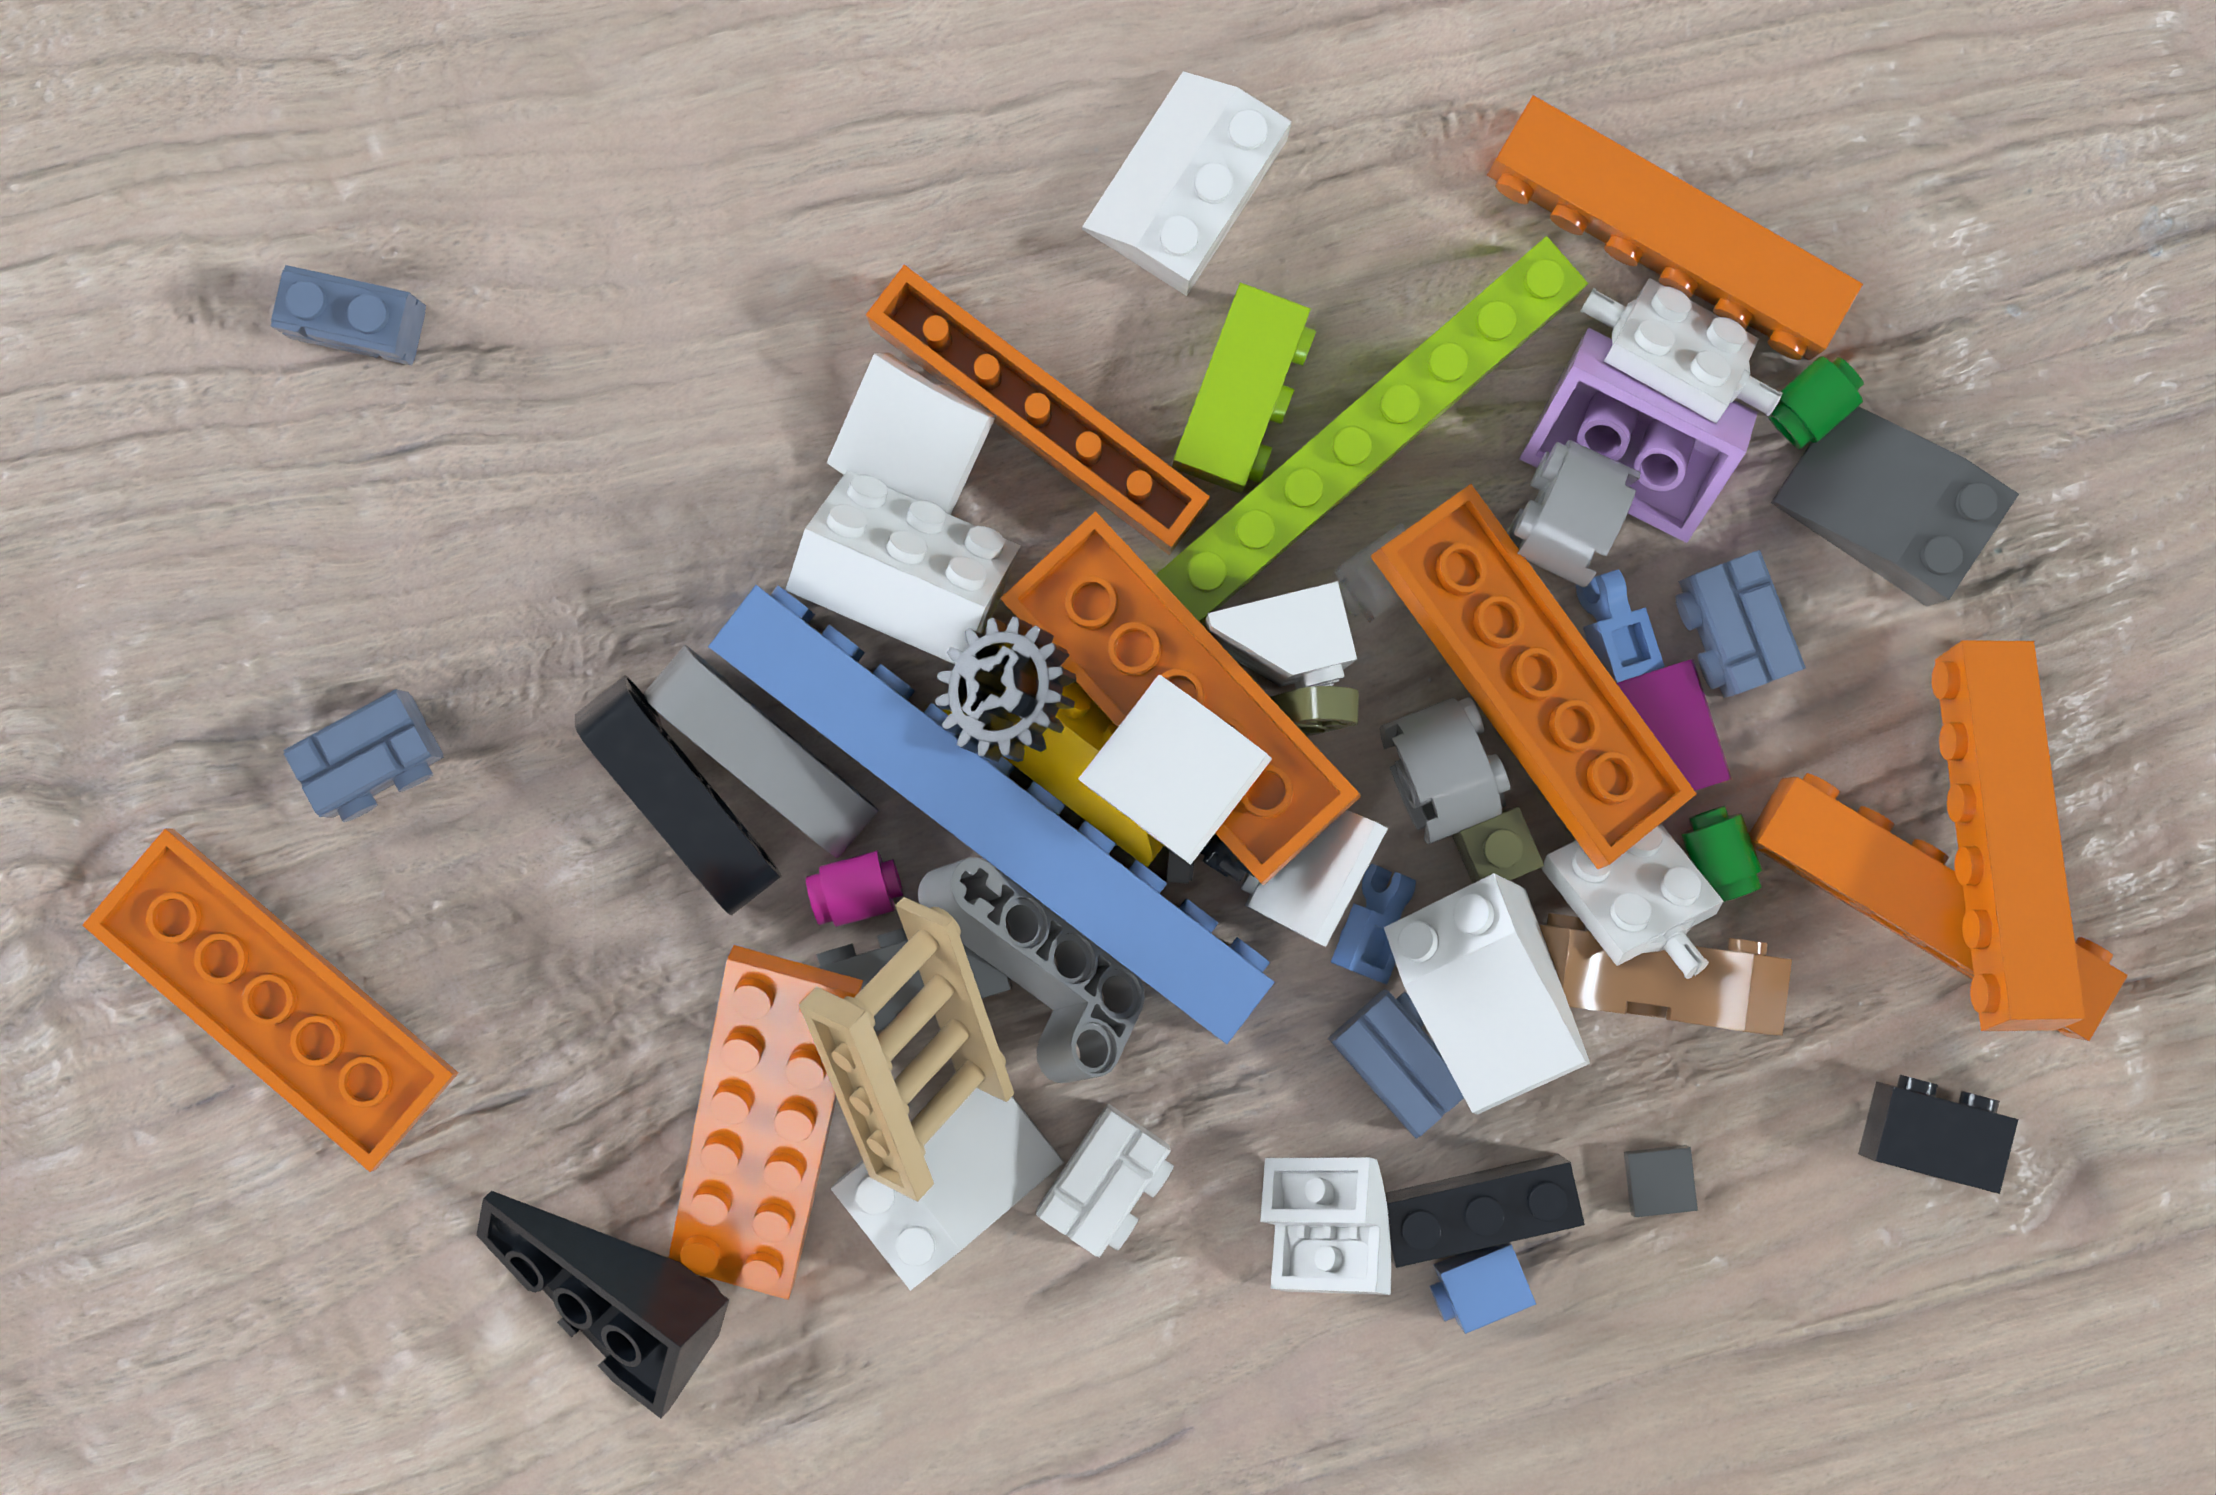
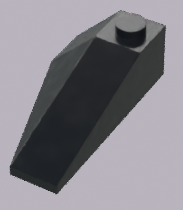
[476,1191,730,1419]

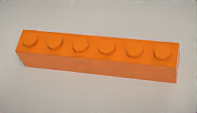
[1487,95,1863,360]
[865,264,1210,555]
[1932,640,2085,1031]
[1749,773,2128,1041]

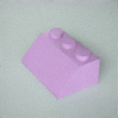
[1519,328,1758,543]

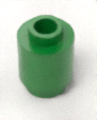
[1767,356,1864,449]
[1681,806,1762,902]

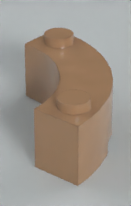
[1539,913,1792,1036]

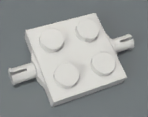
[1580,278,1783,424]
[1541,813,1724,979]

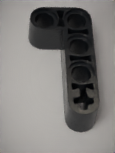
[575,675,782,916]

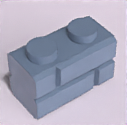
[271,265,426,366]
[1675,550,1806,698]
[283,689,444,823]
[1328,989,1464,1139]

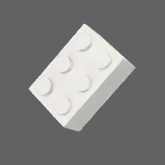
[785,470,1021,664]

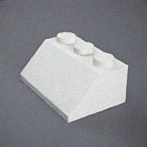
[1082,71,1292,296]
[1203,581,1357,689]

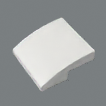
[827,353,996,515]
[1078,674,1272,865]
[1260,1157,1391,1295]

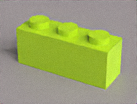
[1172,282,1317,494]

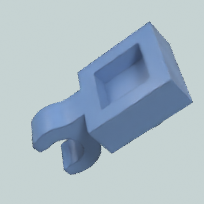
[1576,569,1665,683]
[1331,864,1416,985]

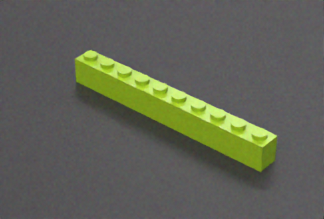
[1156,236,1589,623]

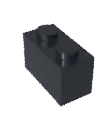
[1858,1075,2019,1194]

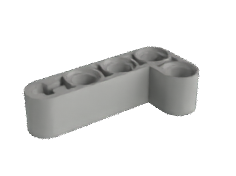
[644,645,879,859]
[918,858,1145,1083]

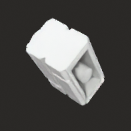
[1036,1103,1174,1258]

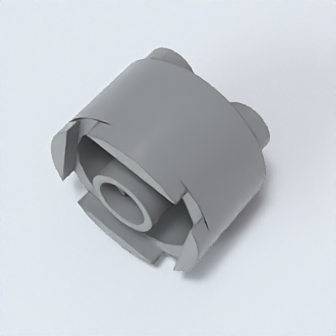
[1508,440,1641,588]
[1380,697,1510,844]

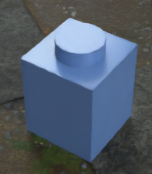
[1430,1242,1536,1334]

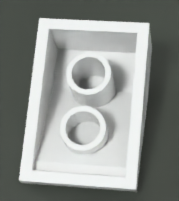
[1241,810,1388,947]
[1384,873,1590,1114]
[831,1088,1064,1291]

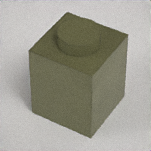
[1452,807,1544,884]

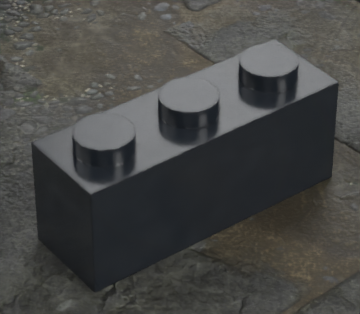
[1385,1154,1585,1268]

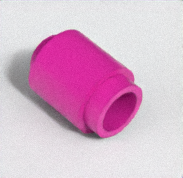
[806,850,903,927]

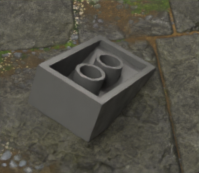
[1771,406,2019,607]

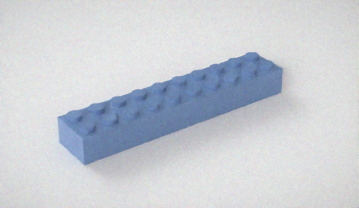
[708,585,1275,1044]

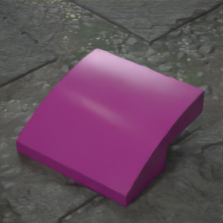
[1617,659,1732,791]

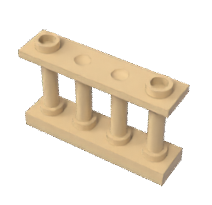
[799,897,1015,1202]

